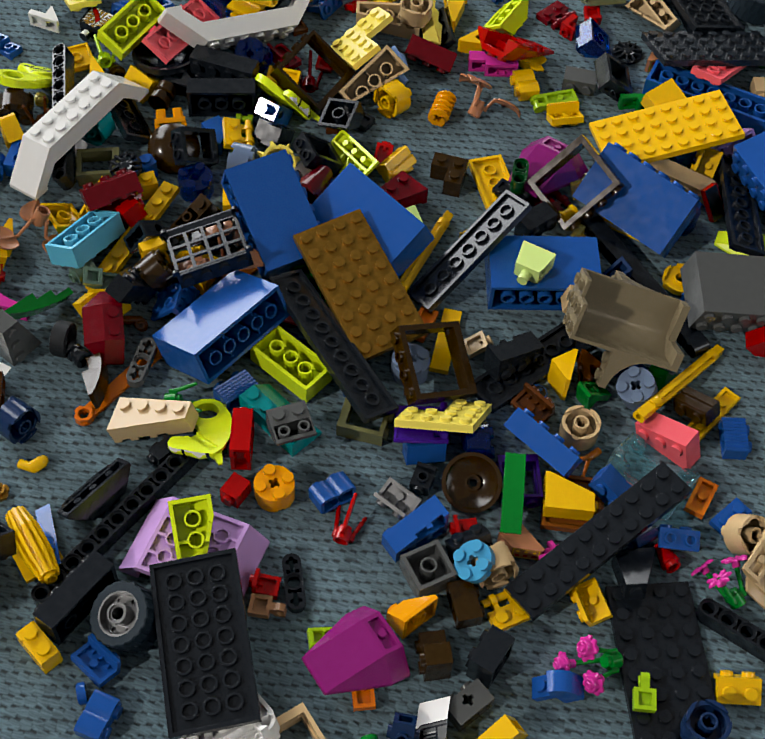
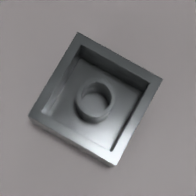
[399,539,458,598]

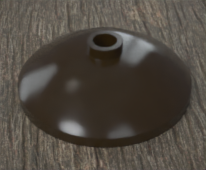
[148,123,200,174]
[442,452,503,513]

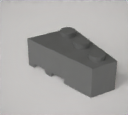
[0,309,42,366]

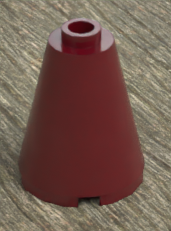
[300,165,333,204]

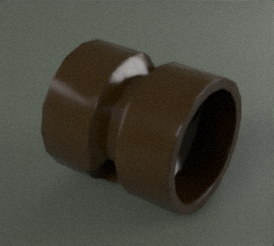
[148,80,178,111]

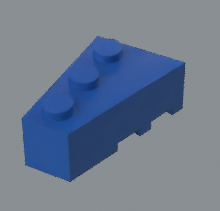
[381,495,449,563]

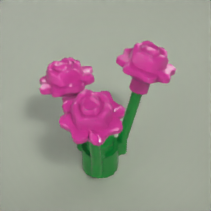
[553,635,623,696]

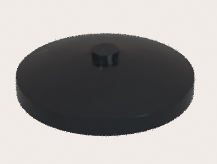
[132,42,194,76]

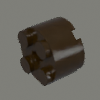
[0,87,34,125]
[135,248,177,292]

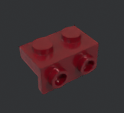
[265,43,302,70]

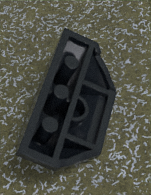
[57,458,131,521]

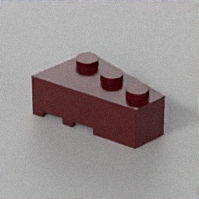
[404,34,457,74]

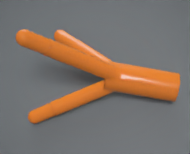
[580,447,602,477]

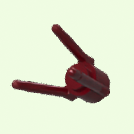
[297,50,323,93]

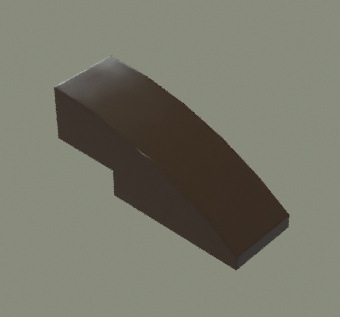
[81,352,109,409]

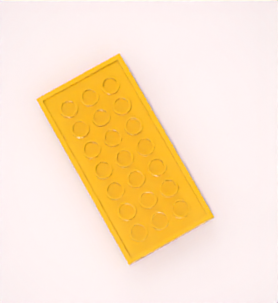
[589,90,745,164]

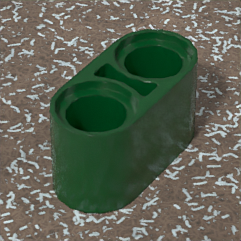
[510,158,529,195]

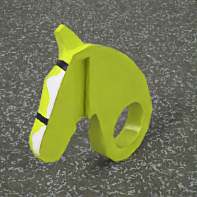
[255,73,320,122]

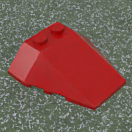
[478,26,554,62]

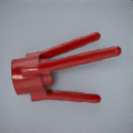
[331,493,367,545]

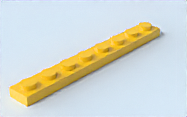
[85,181,180,290]

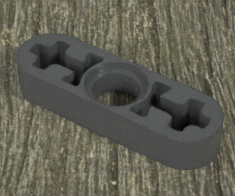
[126,337,158,388]

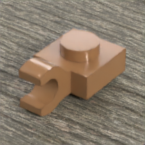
[247,593,287,619]

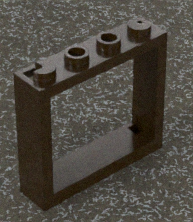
[270,30,356,114]
[527,134,625,232]
[390,321,478,406]

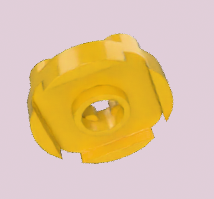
[662,263,684,296]

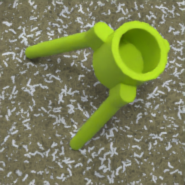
[93,34,115,69]

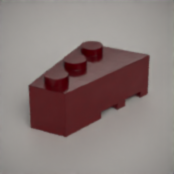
[79,168,144,211]
[381,170,428,208]

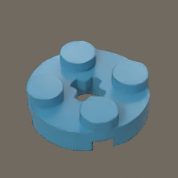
[453,539,495,584]

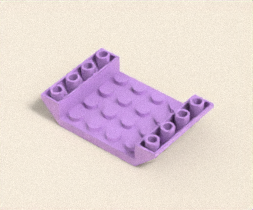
[119,497,270,598]

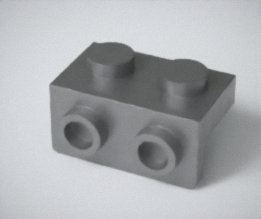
[373,477,423,520]

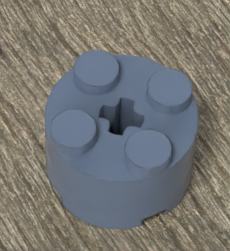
[226,142,260,169]
[391,342,430,386]
[616,366,658,411]

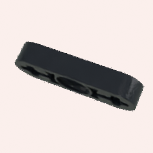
[282,553,306,614]

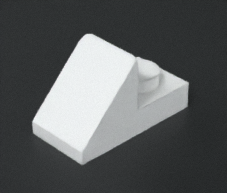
[28,6,61,33]

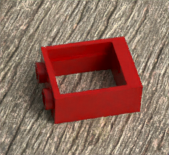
[229,407,255,470]

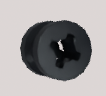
[66,344,92,368]

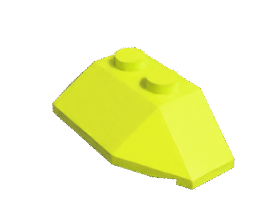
[483,0,529,36]
[331,130,380,176]

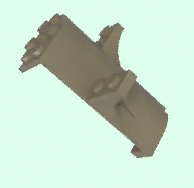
[563,268,691,388]

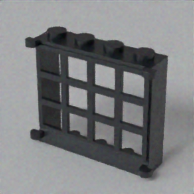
[160,206,254,289]

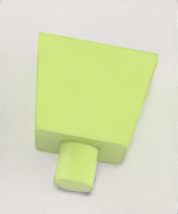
[514,240,556,285]

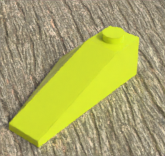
[168,494,214,559]

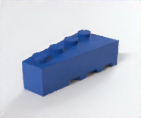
[504,407,583,478]

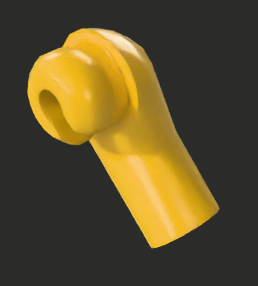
[17,455,49,473]

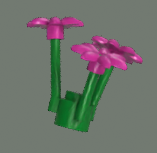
[691,555,748,609]

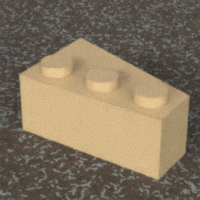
[625,0,681,32]

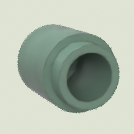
[68,259,96,284]

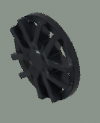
[612,41,642,65]
[109,151,143,176]

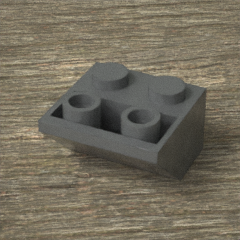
[266,400,317,446]

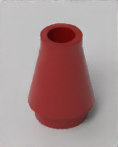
[654,543,681,573]

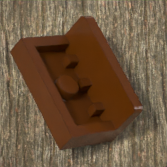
[510,382,555,423]

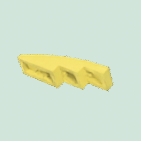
[421,0,442,45]

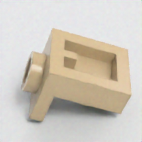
[464,330,494,358]

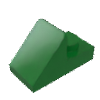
[576,381,612,410]

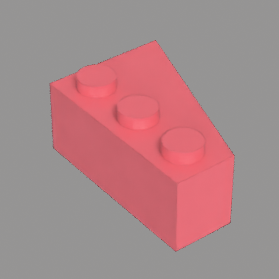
[635,412,701,472]

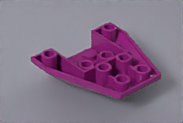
[508,136,589,198]
[301,606,411,695]

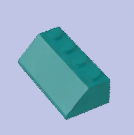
[239,384,322,457]

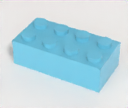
[45,209,125,269]

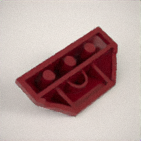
[82,291,125,365]

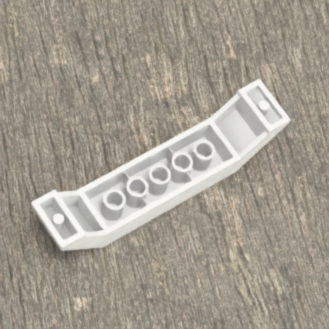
[157,0,310,50]
[9,70,149,201]

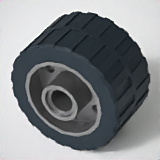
[90,581,157,653]

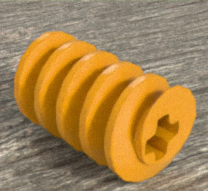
[428,90,457,127]

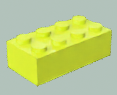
[97,0,165,61]
[250,325,333,403]

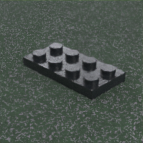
[110,98,152,144]

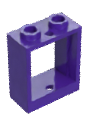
[496,454,543,508]

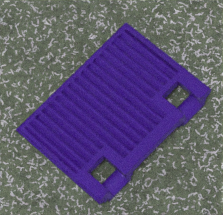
[394,402,449,444]

